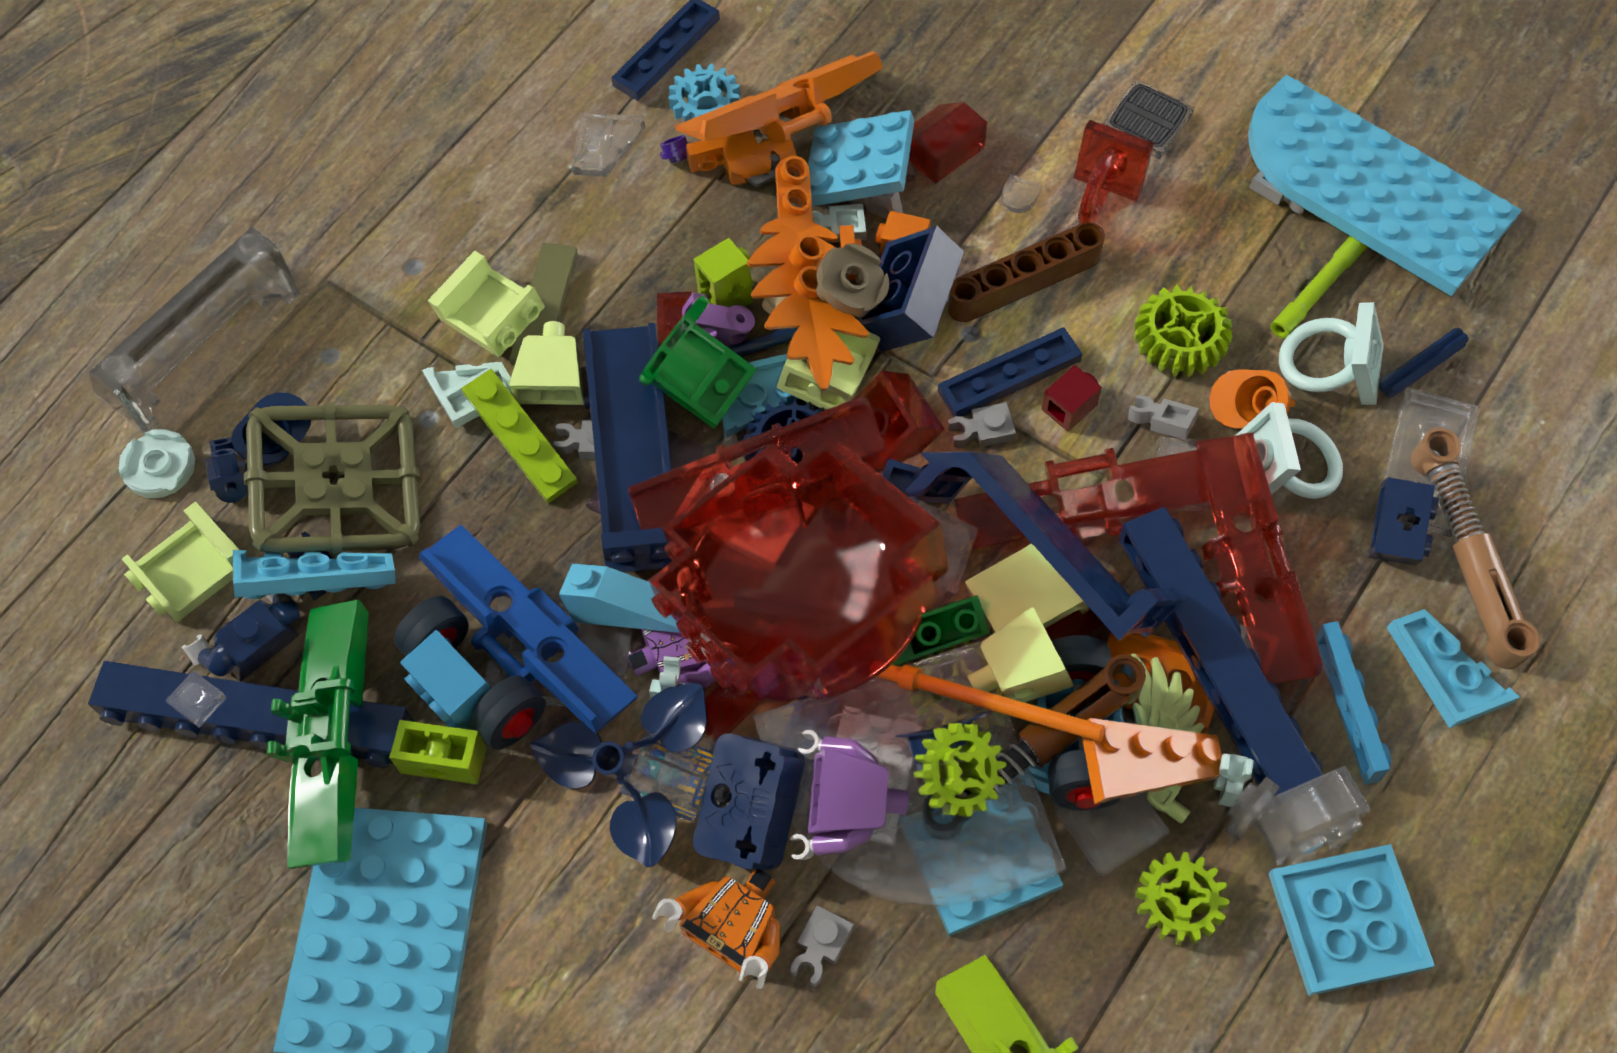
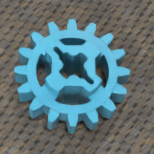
[668,64,741,122]

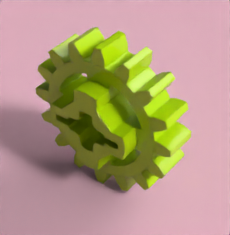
[914,723,1006,817]
[1135,852,1229,946]

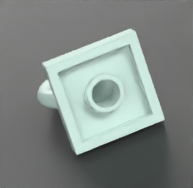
[1279,302,1384,405]
[1231,402,1343,505]

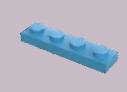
[1314,621,1391,785]

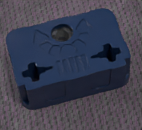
[693,734,805,870]

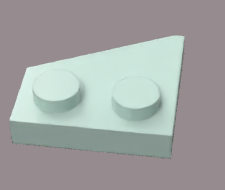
[422,362,513,428]

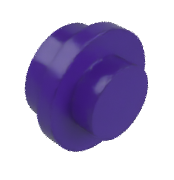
[660,135,691,163]

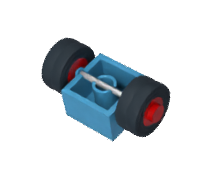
[394,596,546,750]
[1037,635,1124,811]

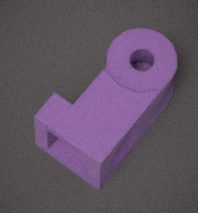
[682,293,755,346]

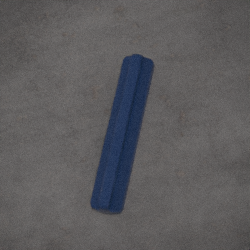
[1379,328,1469,397]

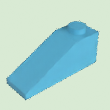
[559,563,691,633]

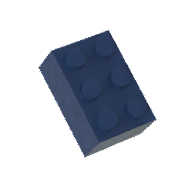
[857,226,964,351]

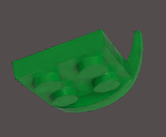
[639,296,757,429]

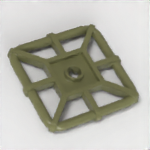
[244,402,421,555]

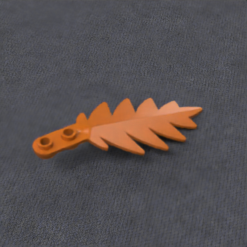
[747,156,869,391]

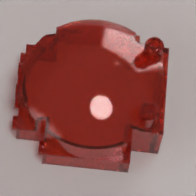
[648,436,949,702]

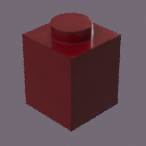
[1041,365,1102,432]

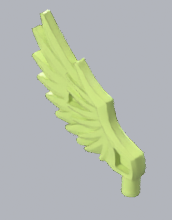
[1130,653,1204,824]

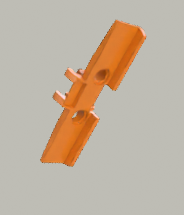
[675,51,882,143]

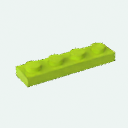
[461,368,577,504]

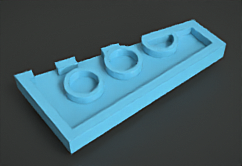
[233,550,396,599]

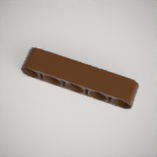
[948,222,1105,322]

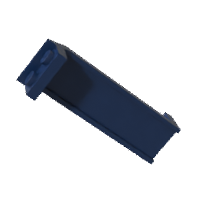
[583,322,682,572]
[905,452,1186,640]

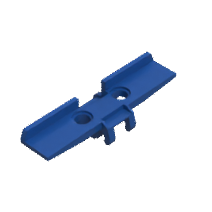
[418,524,638,734]

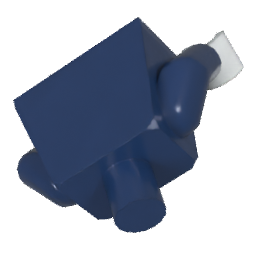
[182,593,300,682]

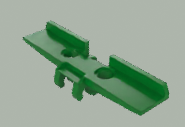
[267,600,369,869]

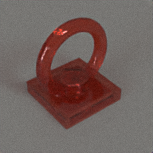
[1073,120,1155,224]

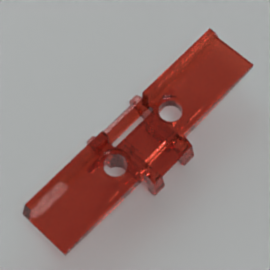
[628,397,886,530]
[1195,432,1323,684]
[954,448,1217,550]

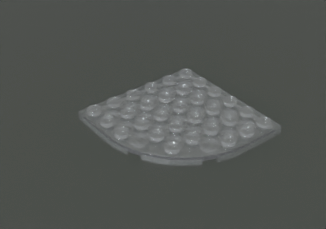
[753,641,1066,907]

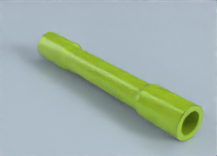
[1270,236,1368,339]

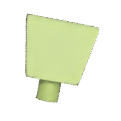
[509,321,584,405]
[967,607,1074,702]

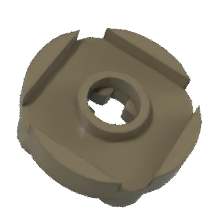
[816,244,889,318]

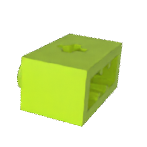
[693,238,754,308]
[389,720,487,785]

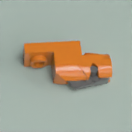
[686,130,797,187]

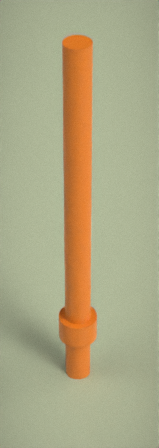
[871,660,1105,742]

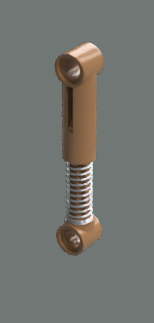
[1411,428,1540,669]

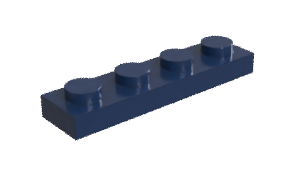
[611,0,720,101]
[938,327,1082,417]

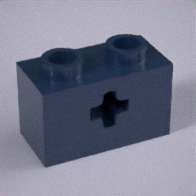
[1368,477,1439,566]

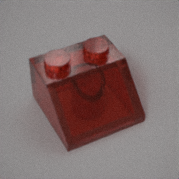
[909,102,988,184]
[837,370,945,475]

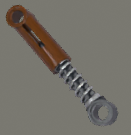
[922,655,1146,840]

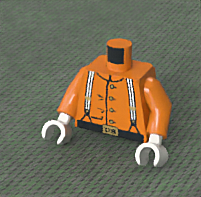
[652,869,781,989]

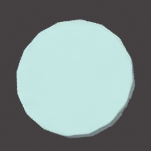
[118,429,195,498]

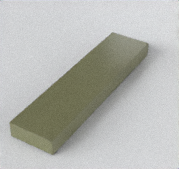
[509,242,578,366]

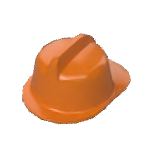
[1209,369,1296,429]

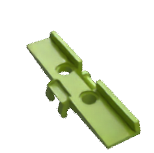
[935,955,1079,1053]

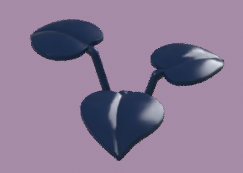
[530,683,707,867]

